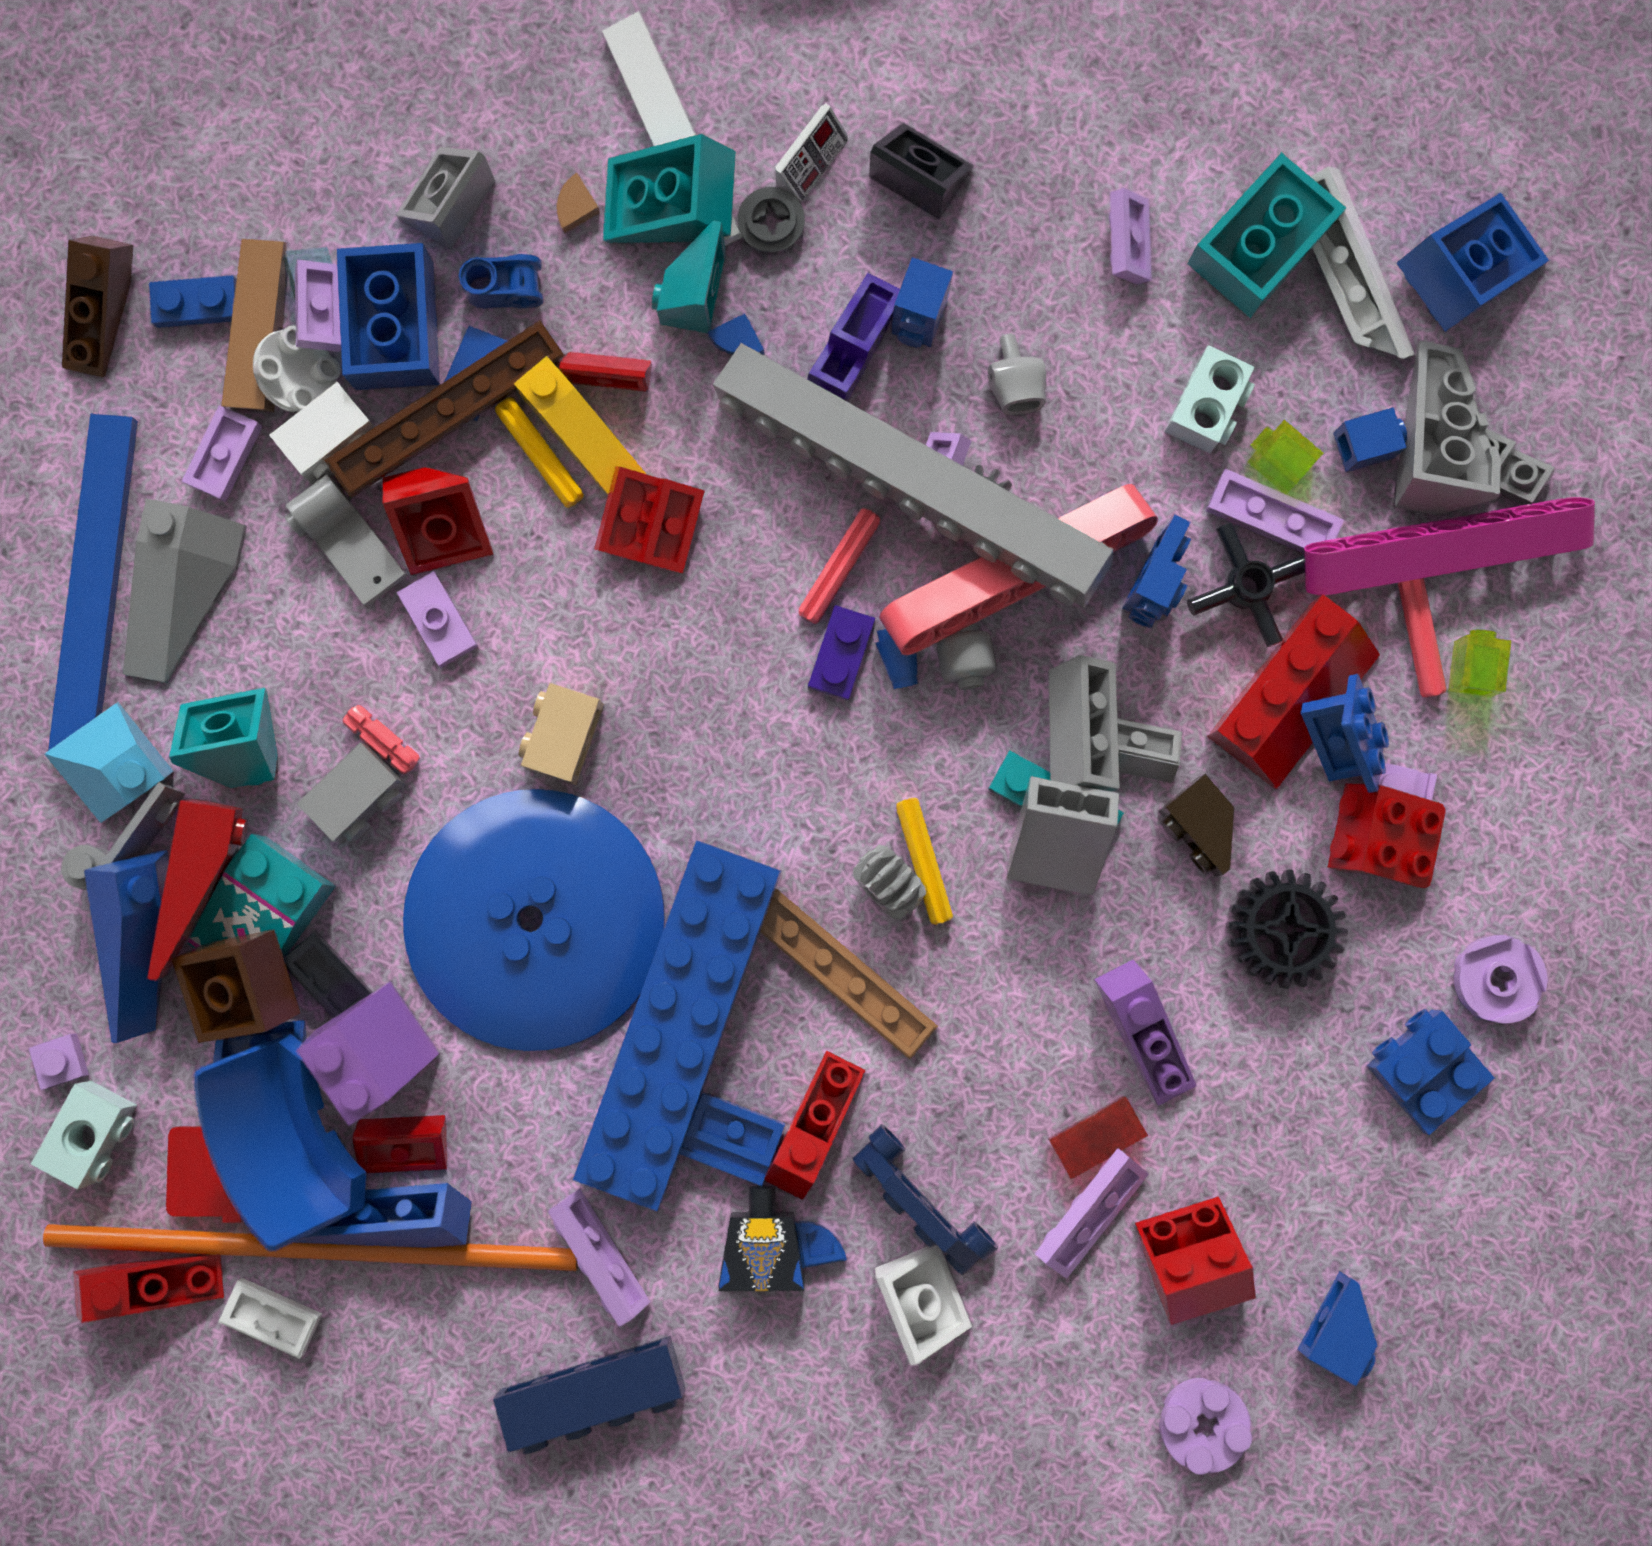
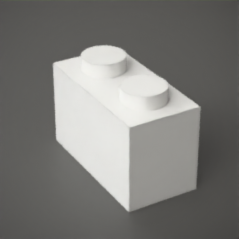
[269,382,374,484]

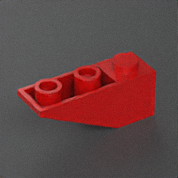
[764,1050,865,1200]
[73,1254,224,1323]

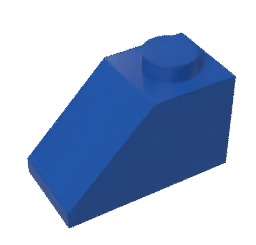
[1297,1271,1377,1386]

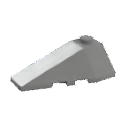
[1395,341,1501,515]
[123,498,247,683]

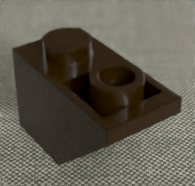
[1158,774,1234,877]

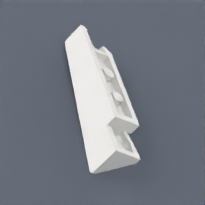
[1310,166,1415,359]

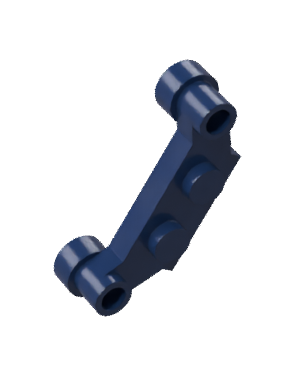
[852,1124,998,1276]

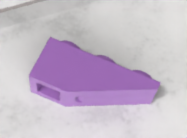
[1094,960,1197,1106]

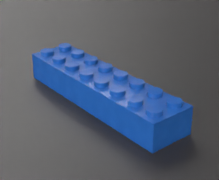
[573,840,782,1211]

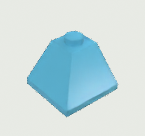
[45,702,173,823]

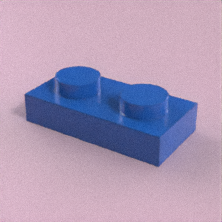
[149,275,237,328]

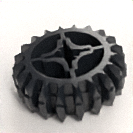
[1226,870,1348,989]

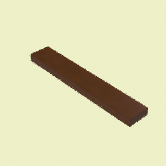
[324,320,565,498]

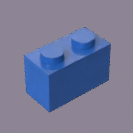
[891,257,953,348]

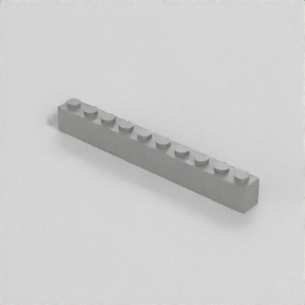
[713,343,1114,608]

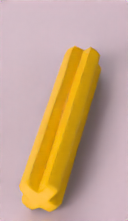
[495,397,584,508]
[896,798,953,925]

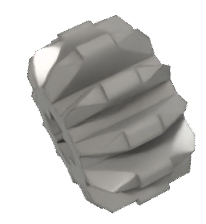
[853,845,926,920]

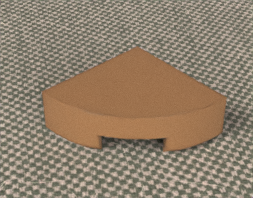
[557,173,600,234]

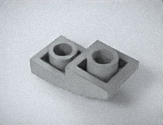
[1486,429,1555,505]

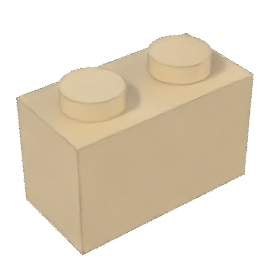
[518,683,604,785]

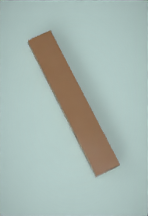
[760,888,938,1059]

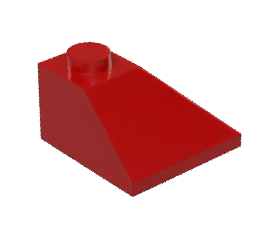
[383,467,494,575]

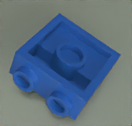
[1122,514,1191,628]
[1366,1009,1495,1135]

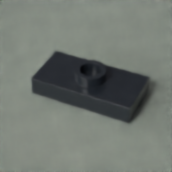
[283,930,373,1018]

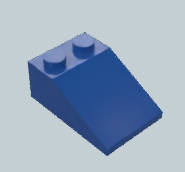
[1396,192,1550,332]

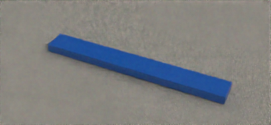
[48,413,138,751]

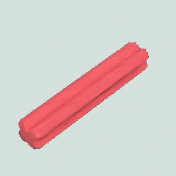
[799,508,880,624]
[1398,578,1447,698]

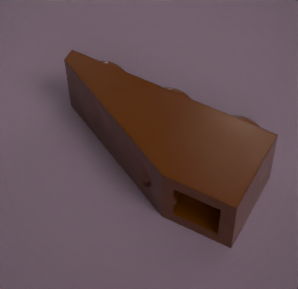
[62,236,134,377]

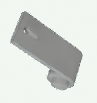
[284,474,407,608]
[61,782,185,890]

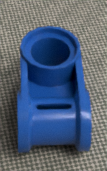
[458,254,544,309]

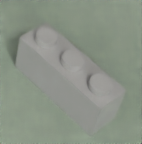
[1048,655,1120,792]

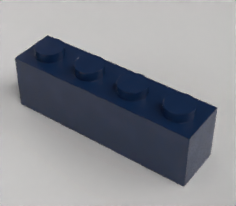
[493,1336,686,1454]

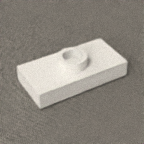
[218,1278,323,1359]

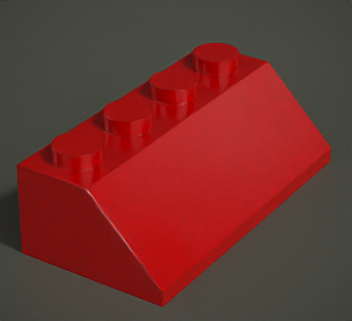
[1207,594,1380,790]

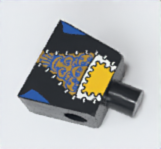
[718,1186,805,1291]

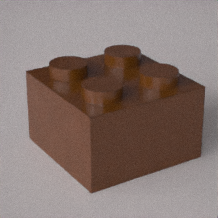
[171,929,301,1043]

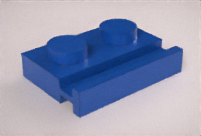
[679,1091,785,1186]

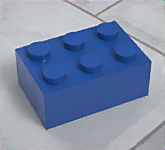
[337,243,440,390]

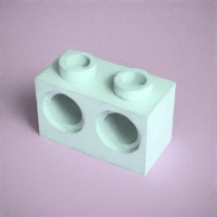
[1164,345,1255,453]

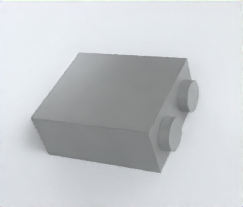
[1007,776,1119,896]

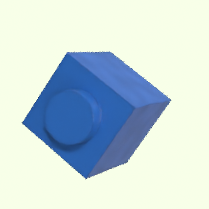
[1333,407,1407,472]

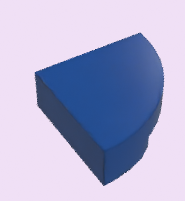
[707,313,765,355]
[795,1221,847,1268]

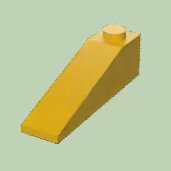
[514,356,646,496]

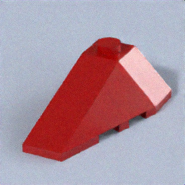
[147,799,248,980]

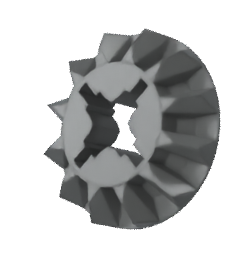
[738,187,805,255]

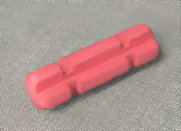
[343,705,420,774]

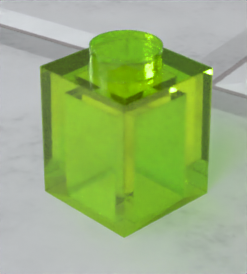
[1247,419,1323,494]
[1448,630,1512,698]

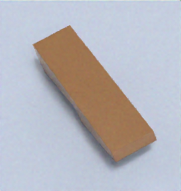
[221,239,287,412]

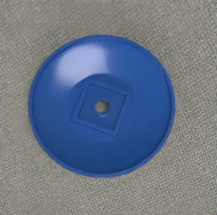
[403,789,665,1051]

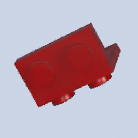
[1327,783,1446,888]
[166,1126,243,1223]

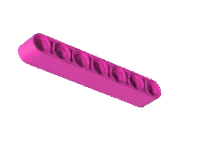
[1304,497,1595,595]

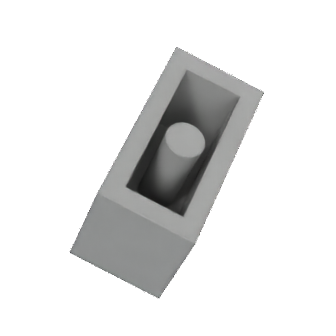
[297,742,406,844]

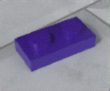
[808,605,875,701]

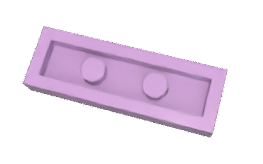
[1205,469,1344,554]
[1035,1148,1149,1279]
[548,1188,650,1327]

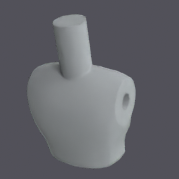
[987,334,1046,415]

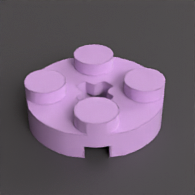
[1454,935,1548,1024]
[1159,1378,1252,1475]

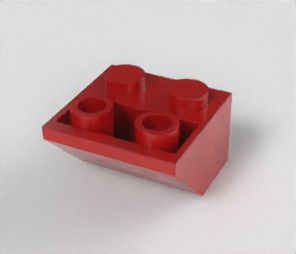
[1135,1196,1256,1325]

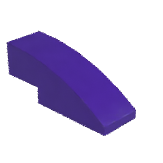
[807,273,900,401]

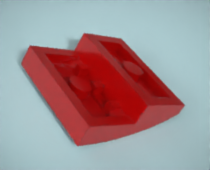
[594,466,705,574]

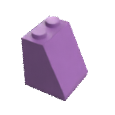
[296,981,439,1126]

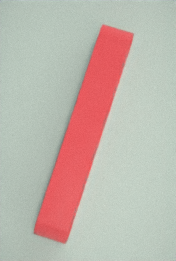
[879,484,1158,655]

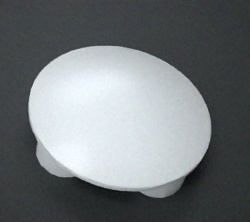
[253,326,341,413]

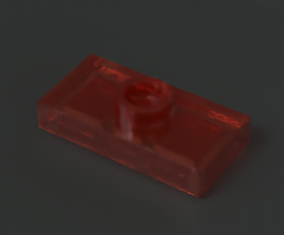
[1048,1095,1148,1179]

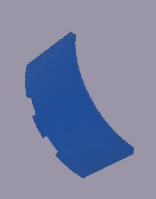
[194,1033,366,1251]

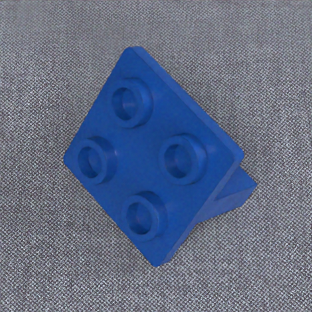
[1301,674,1389,793]

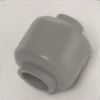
[937,624,996,690]

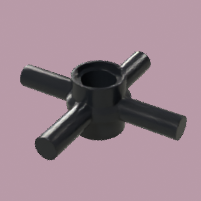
[1187,522,1305,648]

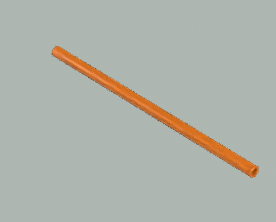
[43,1224,578,1271]

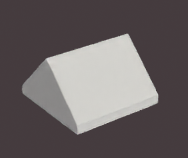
[875,1244,972,1365]

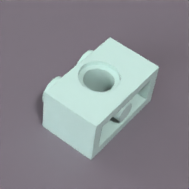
[30,1081,137,1189]

